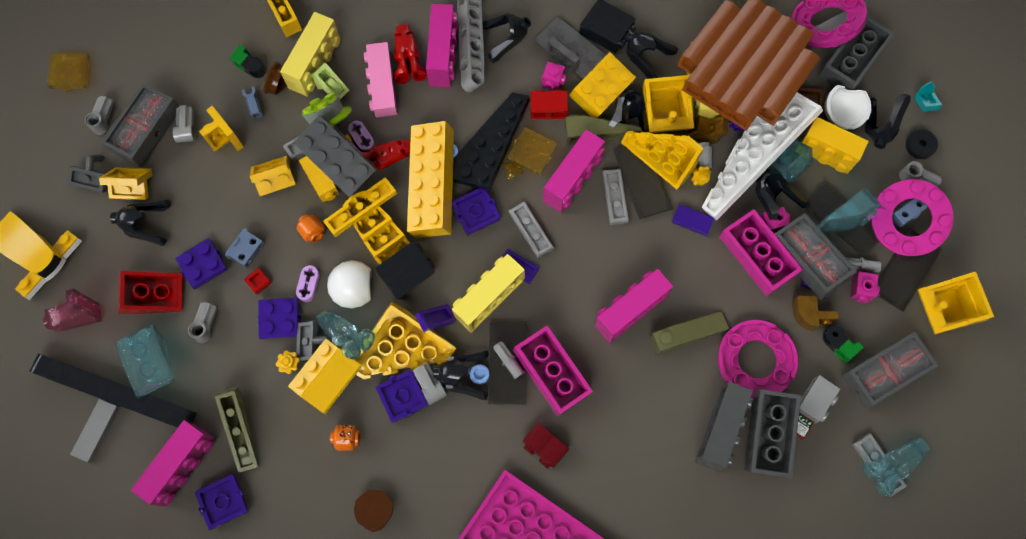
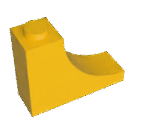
[299,134,353,203]

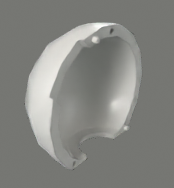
[824,85,871,130]
[327,260,372,308]

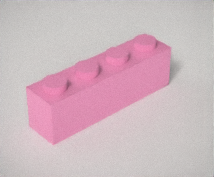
[364,42,397,118]

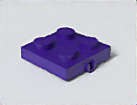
[452,189,501,236]
[175,238,228,290]
[257,298,301,339]
[375,370,429,424]
[195,474,249,530]

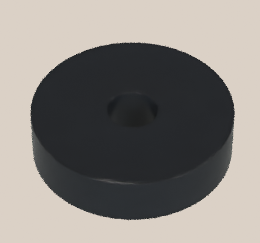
[905,129,938,159]

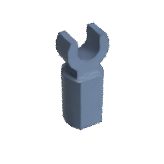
[242,86,263,119]

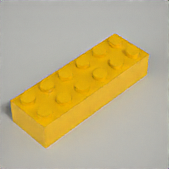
[407,121,454,238]

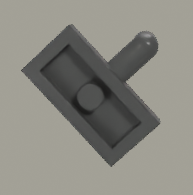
[67,154,107,192]
[296,321,340,363]

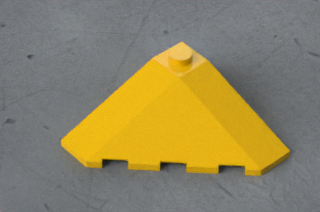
[621,131,704,190]
[353,301,456,379]

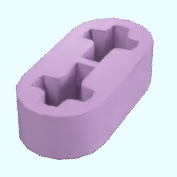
[348,121,375,153]
[296,265,320,302]

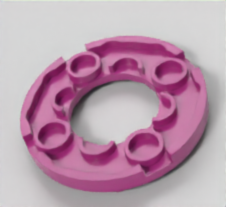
[792,0,867,48]
[870,179,953,256]
[717,320,798,397]

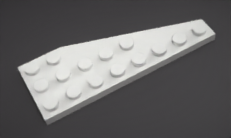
[702,92,823,220]

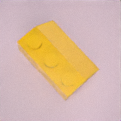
[288,339,362,414]

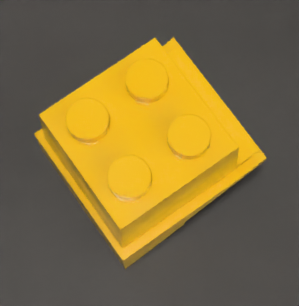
[643,75,694,133]
[917,272,994,334]

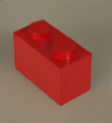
[530,89,568,119]

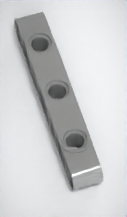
[457,0,484,92]

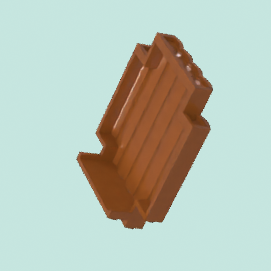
[677,0,820,131]

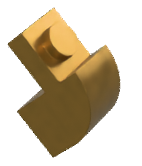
[686,115,729,144]
[792,296,839,331]

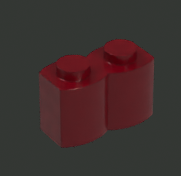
[522,423,569,469]

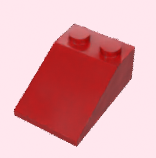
[118,271,182,314]

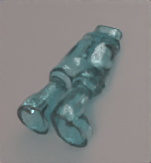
[316,310,375,359]
[862,437,930,497]

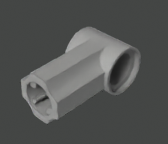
[85,96,115,135]
[173,105,197,143]
[899,161,942,187]
[188,302,218,343]
[413,362,447,405]

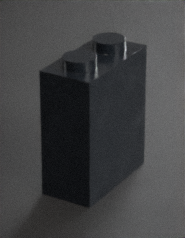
[579,0,636,54]
[374,241,435,300]

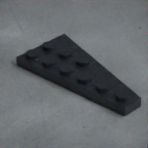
[453,92,530,191]

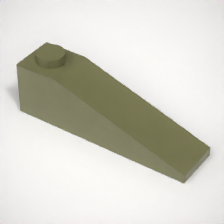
[565,114,642,145]
[650,311,729,356]
[214,386,259,473]

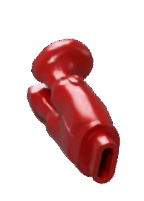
[394,24,427,84]
[363,139,411,170]

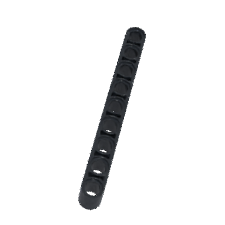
[29,354,197,428]

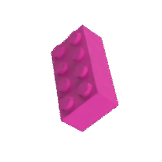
[426,4,458,87]
[543,130,605,213]
[719,209,803,297]
[595,269,674,344]
[513,325,593,416]
[131,420,216,506]

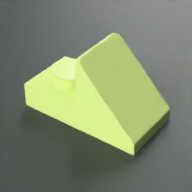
[312,63,349,99]

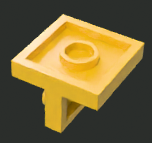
[199,106,244,152]
[249,155,296,196]
[99,167,153,200]

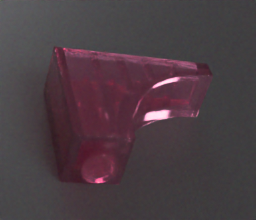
[43,288,102,332]

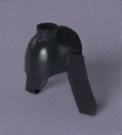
[483,13,531,63]
[624,31,678,79]
[608,90,649,132]
[865,94,911,149]
[755,171,810,220]
[110,200,171,246]
[433,350,489,400]

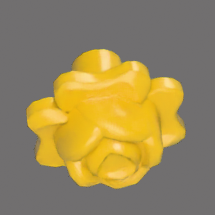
[691,166,711,186]
[276,350,300,374]

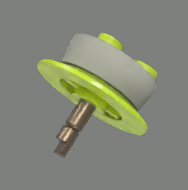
[302,92,352,129]

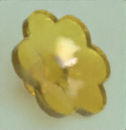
[502,163,524,179]

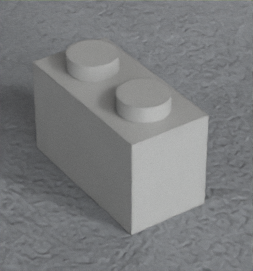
[799,375,840,424]

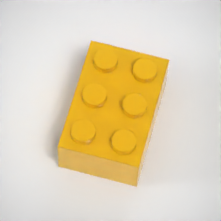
[569,52,636,118]
[797,117,869,174]

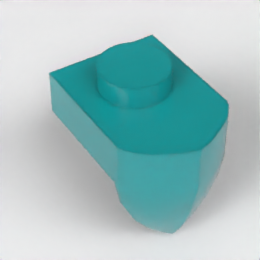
[914,81,942,112]

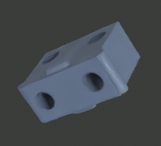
[892,199,928,230]
[225,228,265,269]

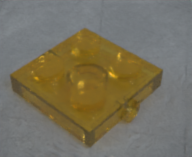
[47,53,90,91]
[507,127,557,176]

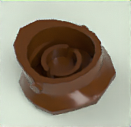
[263,62,287,95]
[354,490,394,532]

